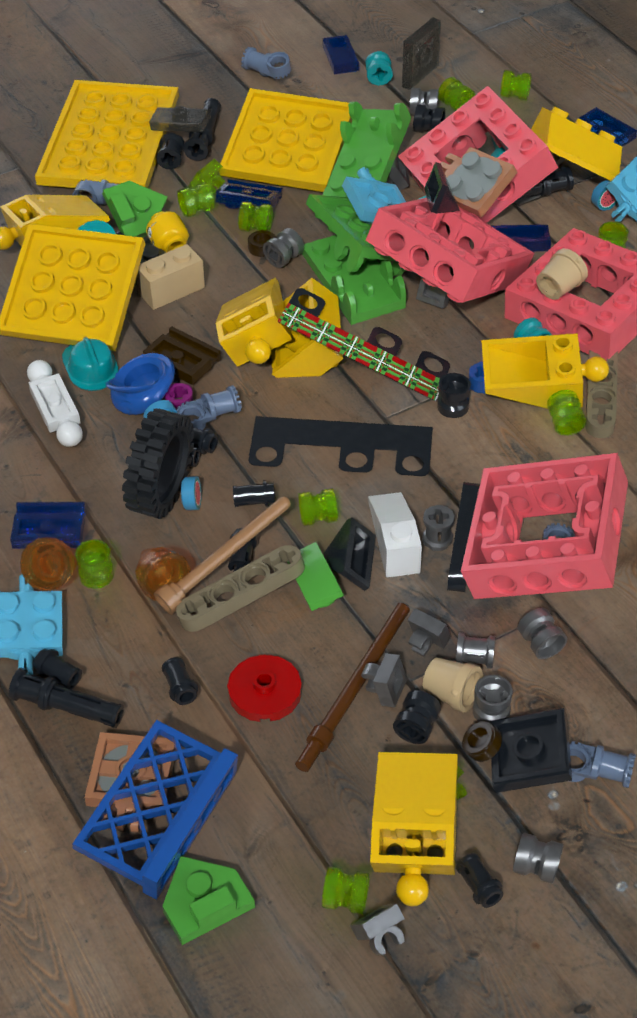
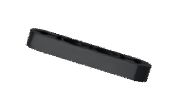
[447,482,480,592]

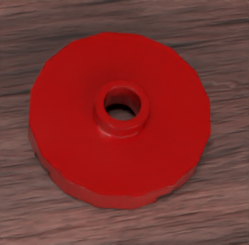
[227,654,302,722]

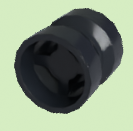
[413,104,446,133]
[437,373,471,418]
[393,690,441,744]

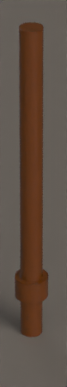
[295,603,410,772]

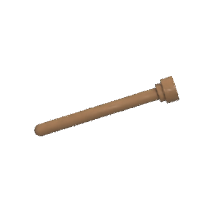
[153,497,291,615]

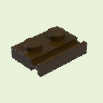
[143,326,221,385]

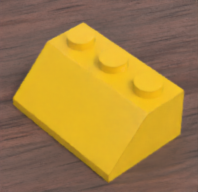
[531,106,622,181]
[271,278,343,378]

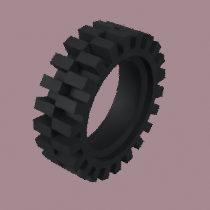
[122,408,194,519]

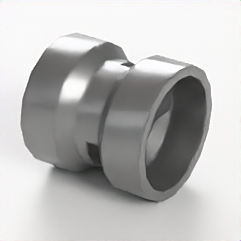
[410,88,439,115]
[263,228,304,268]
[517,608,568,659]
[473,675,513,723]
[513,833,563,884]

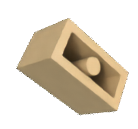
[136,244,205,310]

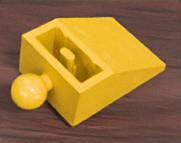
[0,195,110,250]
[215,277,292,367]
[481,333,609,409]
[370,752,458,907]

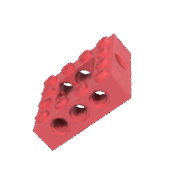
[398,86,558,223]
[365,198,535,303]
[505,228,637,360]
[461,453,628,599]

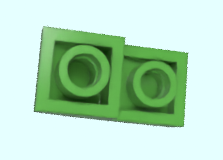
[287,542,344,611]

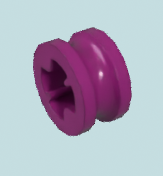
[164,383,194,411]

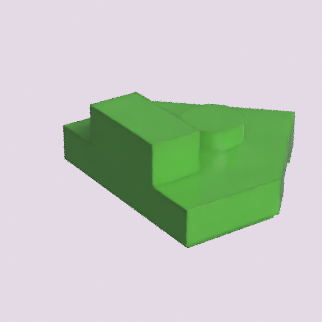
[102,181,167,238]
[163,856,255,945]

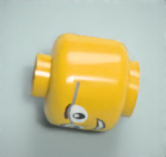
[146,211,189,253]

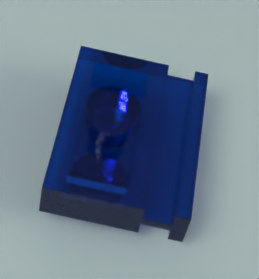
[216,178,283,213]
[10,502,86,549]

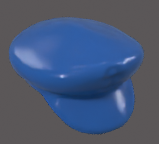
[105,353,175,415]

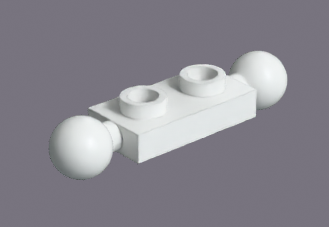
[27,360,83,447]

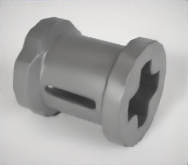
[422,505,455,551]
[456,632,495,669]

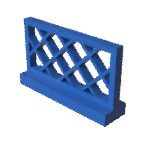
[72,720,238,900]

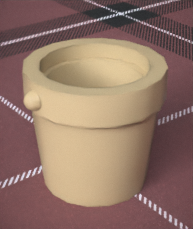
[536,248,588,300]
[423,658,483,713]

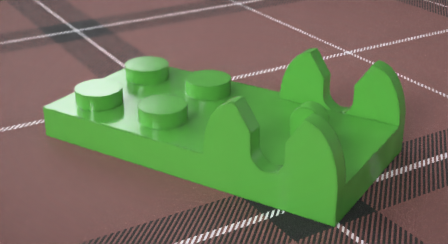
[323,102,412,198]
[306,194,405,276]
[302,235,406,325]

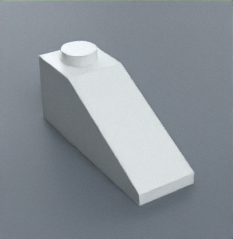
[368,492,422,578]

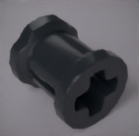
[156,133,185,169]

